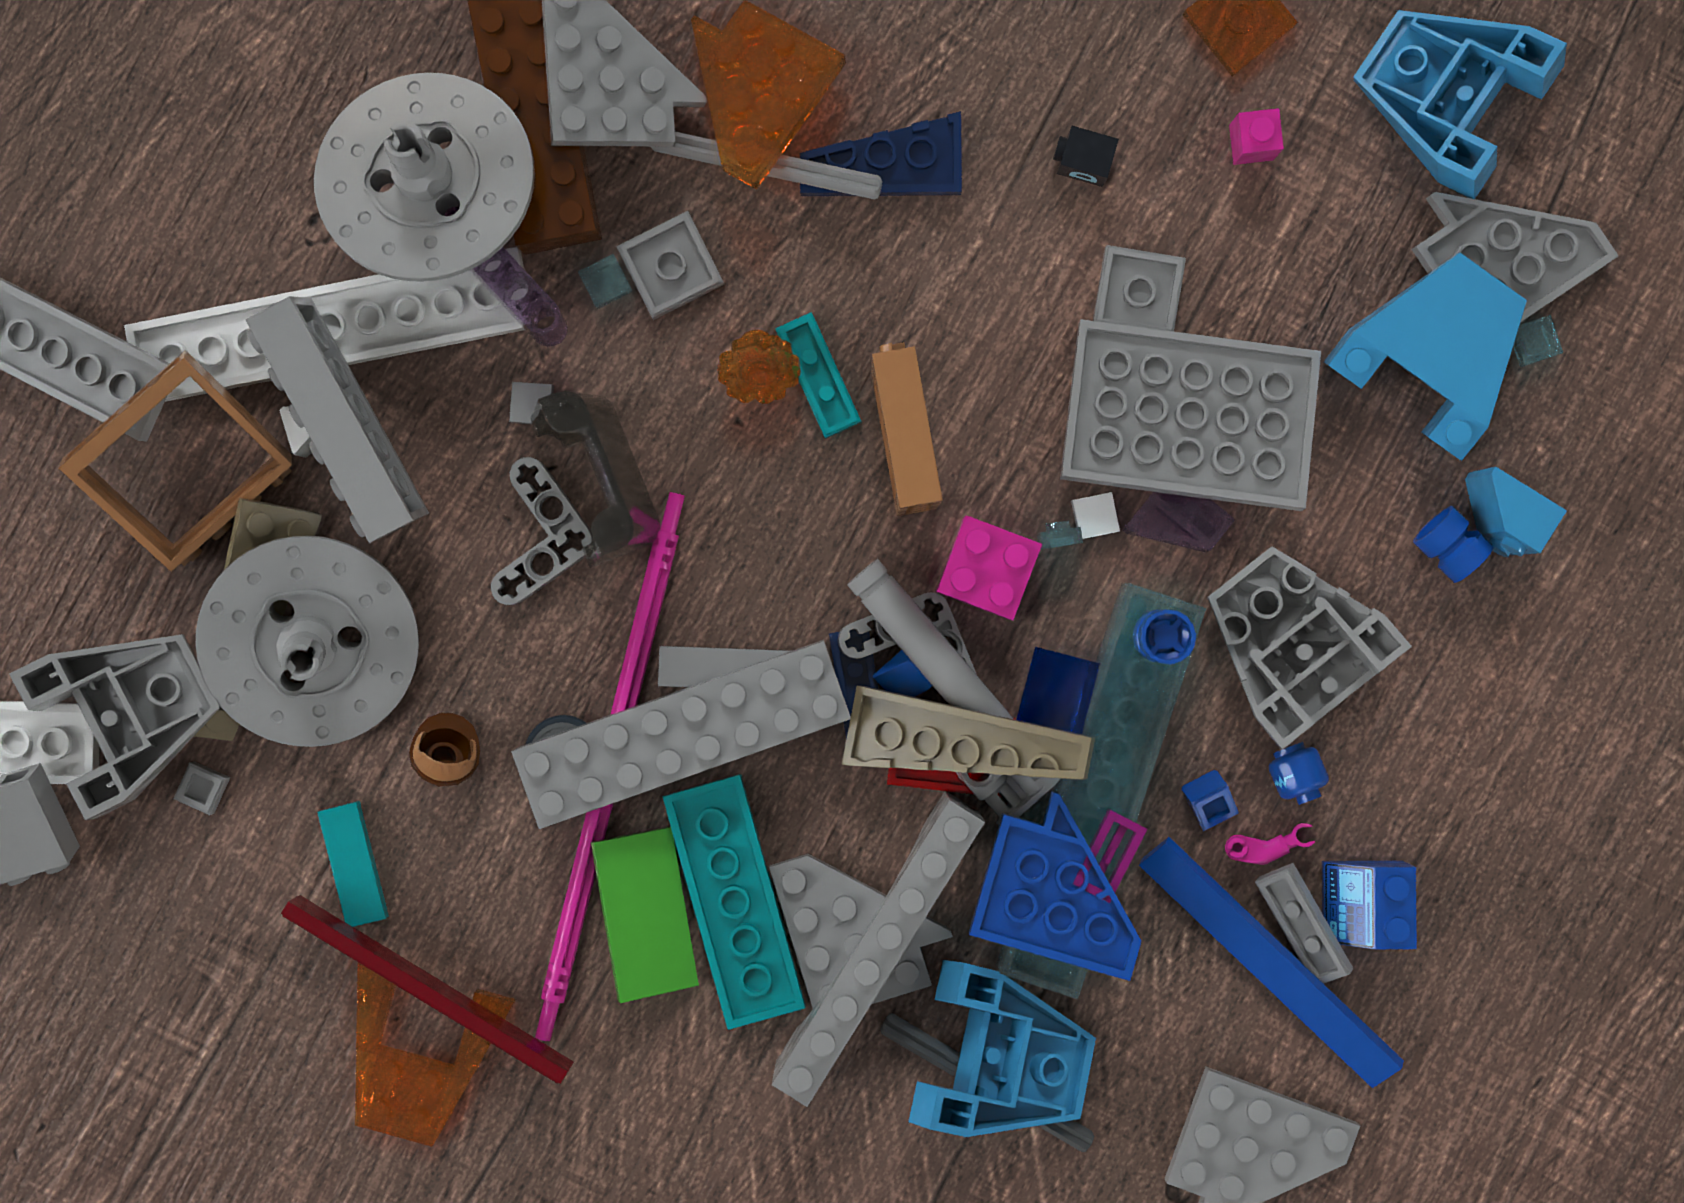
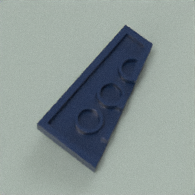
[800,111,962,196]

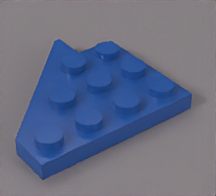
[969,791,1141,981]

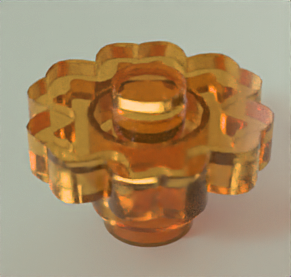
[717,330,801,404]

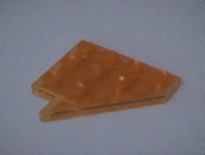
[691,0,846,190]

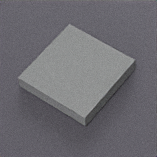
[616,211,725,320]
[1093,245,1186,331]

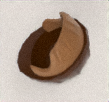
[409,713,480,787]

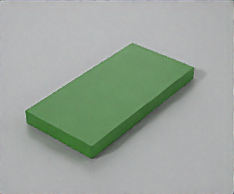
[591,826,699,1003]

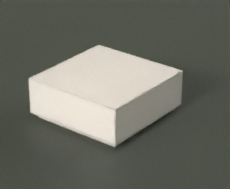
[1071,492,1120,540]

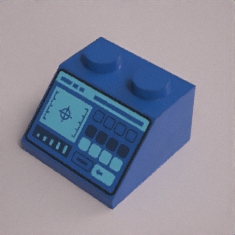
[1322,861,1417,949]

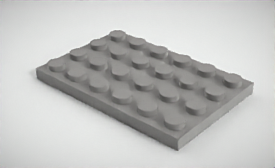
[1060,319,1321,511]

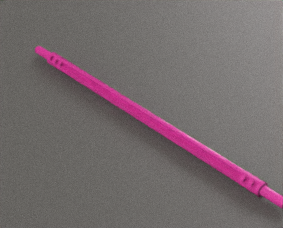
[535,492,685,1041]

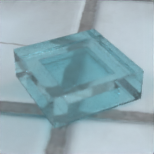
[578,254,633,309]
[1513,315,1563,367]

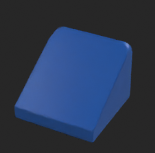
[873,650,932,697]
[1182,770,1239,831]

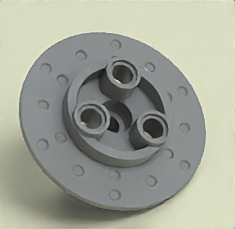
[314,73,535,282]
[196,536,419,747]

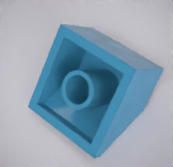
[1465,467,1567,558]

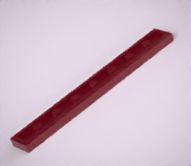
[281,895,574,1084]

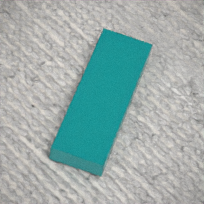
[775,312,862,439]
[317,801,389,927]

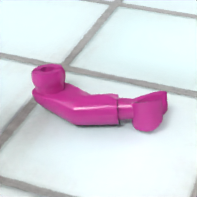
[1225,823,1316,865]

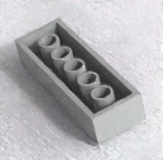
[245,296,429,543]

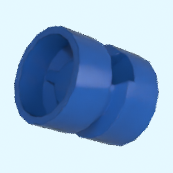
[1413,506,1494,583]
[1133,609,1196,664]

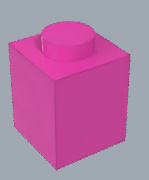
[1229,108,1284,165]

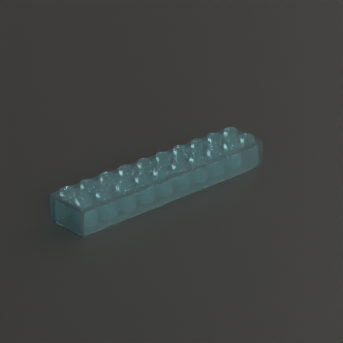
[996,583,1206,999]

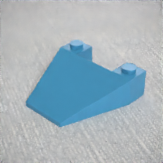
[1353,10,1567,199]
[1324,252,1527,461]
[908,960,1096,1137]

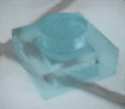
[1037,521,1083,550]

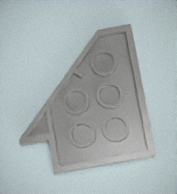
[542,0,707,147]
[1411,192,1619,322]
[769,854,953,1008]
[1164,1066,1360,1203]

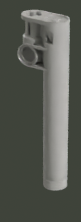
[847,558,1061,826]

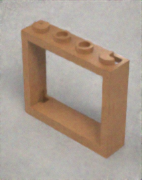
[871,342,943,516]
[58,350,292,572]

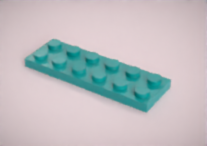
[662,774,806,1030]

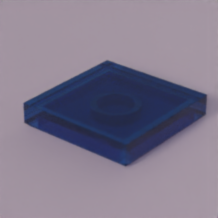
[1016,647,1100,734]

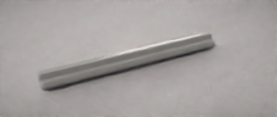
[650,132,882,200]

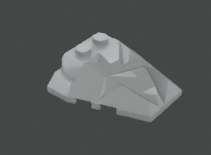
[1208,546,1412,750]

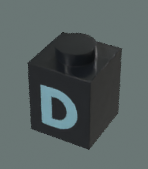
[1053,126,1119,187]

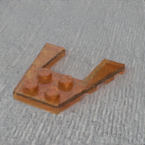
[355,963,516,1147]

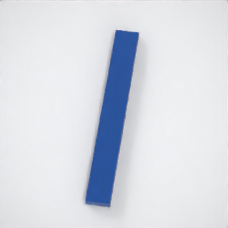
[1139,837,1404,1088]

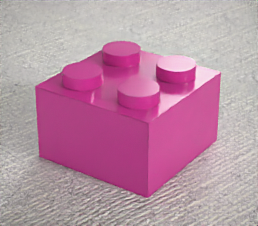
[935,515,1042,620]

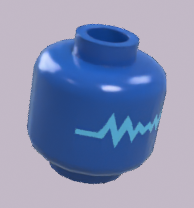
[1269,742,1329,805]

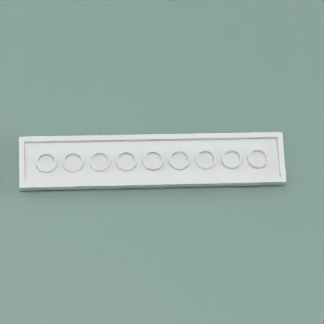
[124,247,536,402]

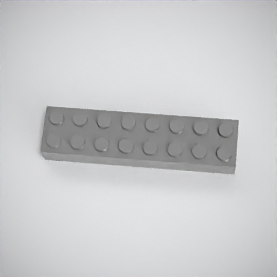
[511,640,851,829]

